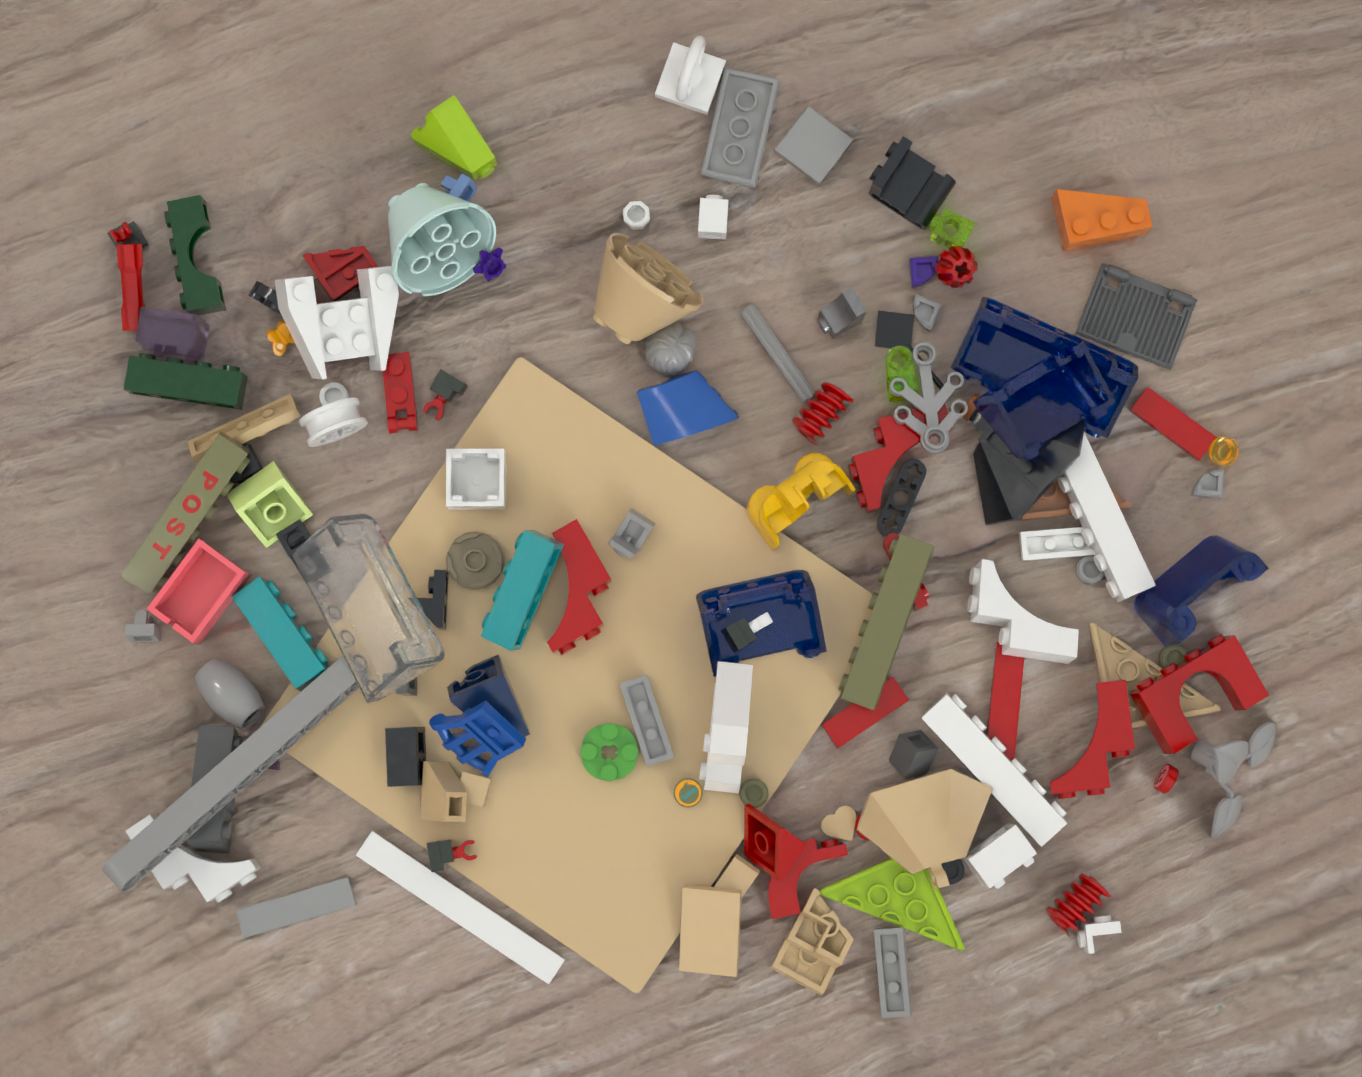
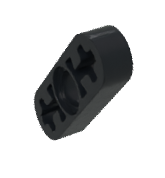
[876,459,926,537]

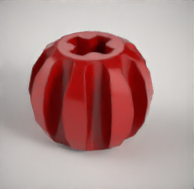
[935,246,978,288]

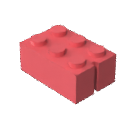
[147,539,251,645]

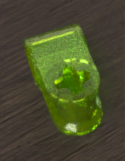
[885,346,919,402]

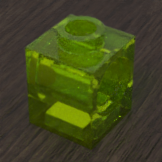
[928,208,975,249]

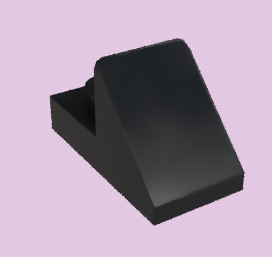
[410,570,449,630]

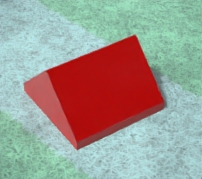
[744,804,807,881]

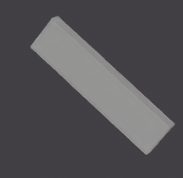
[236,877,357,938]

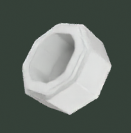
[623,201,650,230]

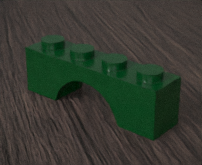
[164,195,226,317]

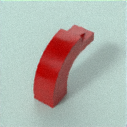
[767,837,848,919]

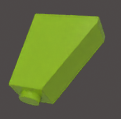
[410,95,497,180]

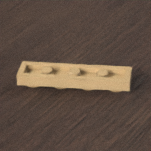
[187,393,301,465]

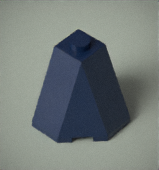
[447,655,530,737]

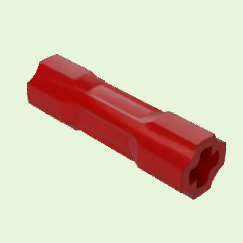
[116,243,148,331]

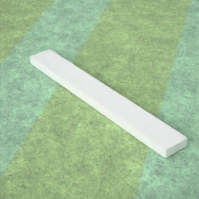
[356,831,565,984]

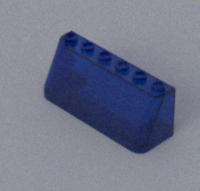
[951,297,1138,439]

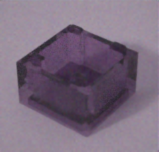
[135,307,210,362]

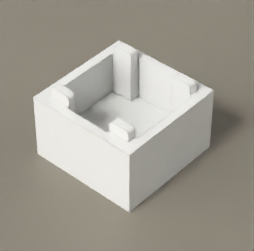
[446,449,507,510]
[962,823,1037,889]

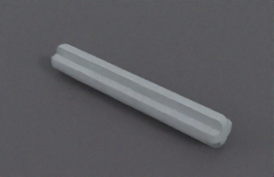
[741,305,815,403]

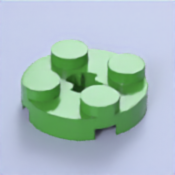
[580,723,638,781]

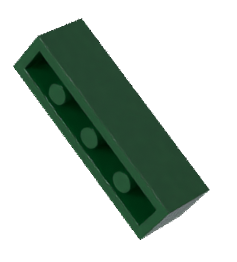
[123,353,247,410]

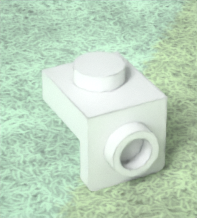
[1077,915,1121,954]

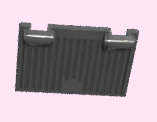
[1075,263,1197,370]

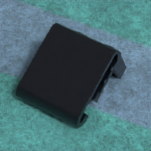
[869,136,956,230]

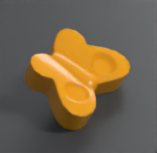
[266,320,295,356]

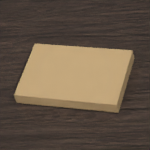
[679,884,742,977]

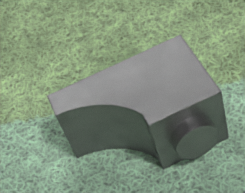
[817,287,866,339]

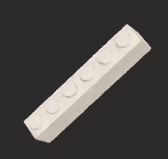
[1057,433,1156,602]
[921,693,1067,847]

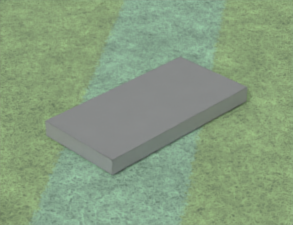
[700,67,780,189]

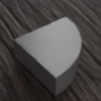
[913,294,942,332]
[1192,469,1224,499]

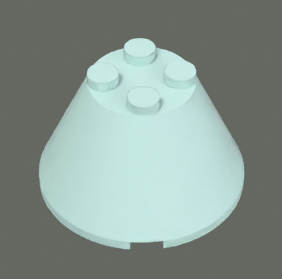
[388,183,496,296]

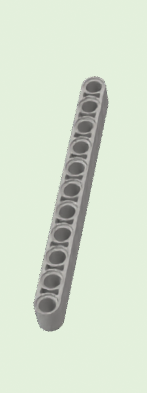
[102,654,368,892]

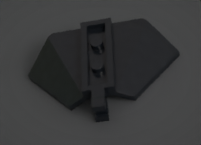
[969,411,1086,526]

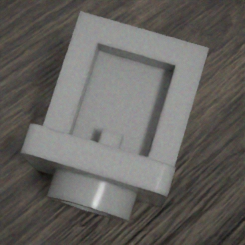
[608,508,656,559]

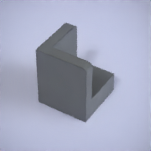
[889,730,938,779]

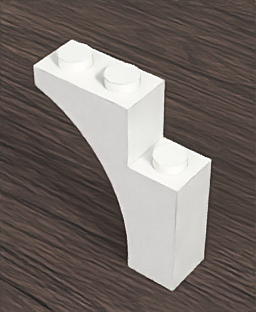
[967,559,1079,664]
[126,814,261,903]

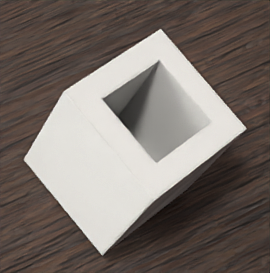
[698,195,728,240]

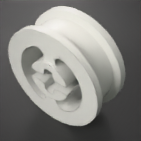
[299,398,368,447]

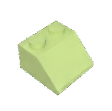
[227,461,313,548]

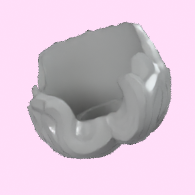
[645,321,695,376]

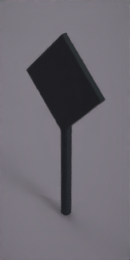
[875,311,944,389]

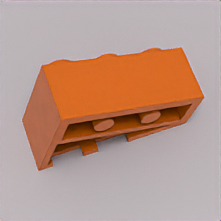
[1051,189,1153,251]

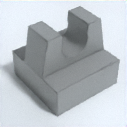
[125,611,161,643]

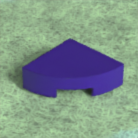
[909,256,938,288]

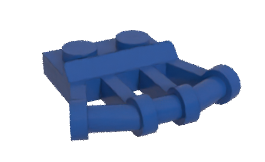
[429,700,526,777]

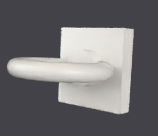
[655,35,726,115]

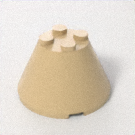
[593,233,704,344]

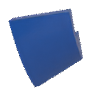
[637,370,739,446]

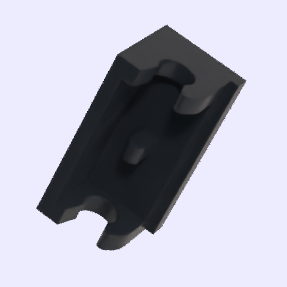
[385,727,426,787]

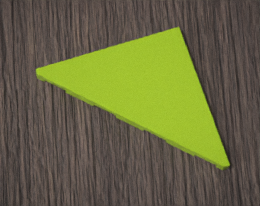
[818,858,965,951]

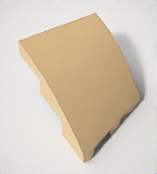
[770,888,854,996]

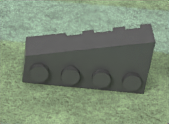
[186,725,242,854]

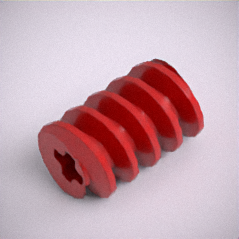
[792,382,854,446]
[1046,874,1111,937]

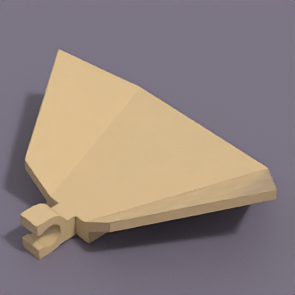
[856,769,993,888]

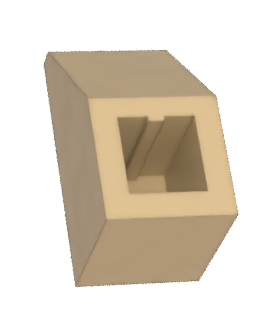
[420,761,467,822]

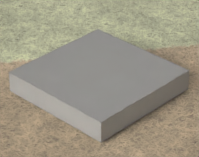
[774,106,853,185]

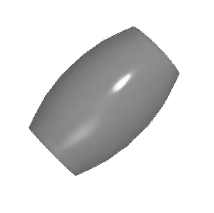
[194,658,265,729]

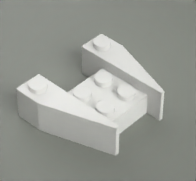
[275,266,399,379]
[699,661,753,793]

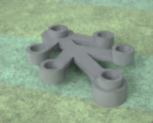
[889,342,968,454]

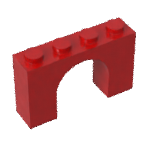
[1130,634,1269,754]

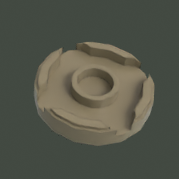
[446,532,504,590]

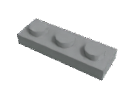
[619,675,674,767]
[874,927,912,1018]

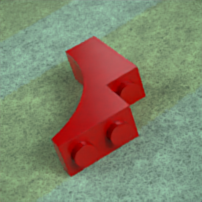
[848,403,952,514]
[547,519,612,655]
[1050,680,1135,799]

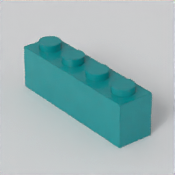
[481,530,564,651]
[232,576,330,691]

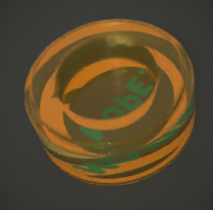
[1209,437,1239,466]

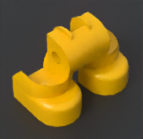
[747,453,856,551]

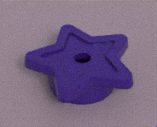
[472,248,506,281]

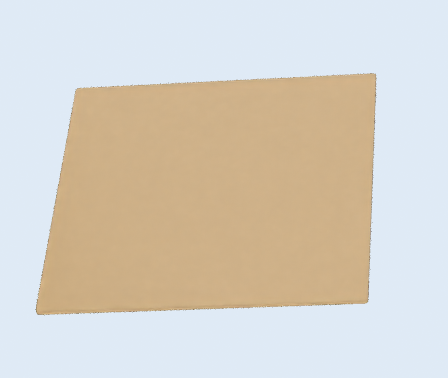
[260,357,873,993]

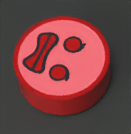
[1154,764,1179,794]

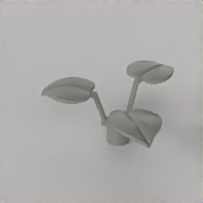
[1191,721,1276,839]

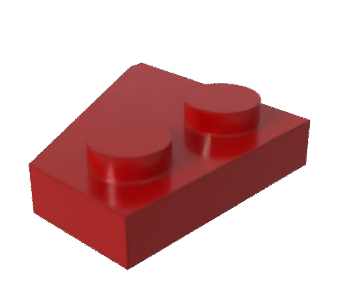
[303,246,378,301]

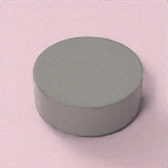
[1075,555,1105,584]

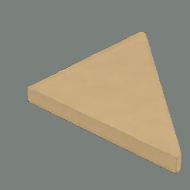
[1088,622,1221,728]

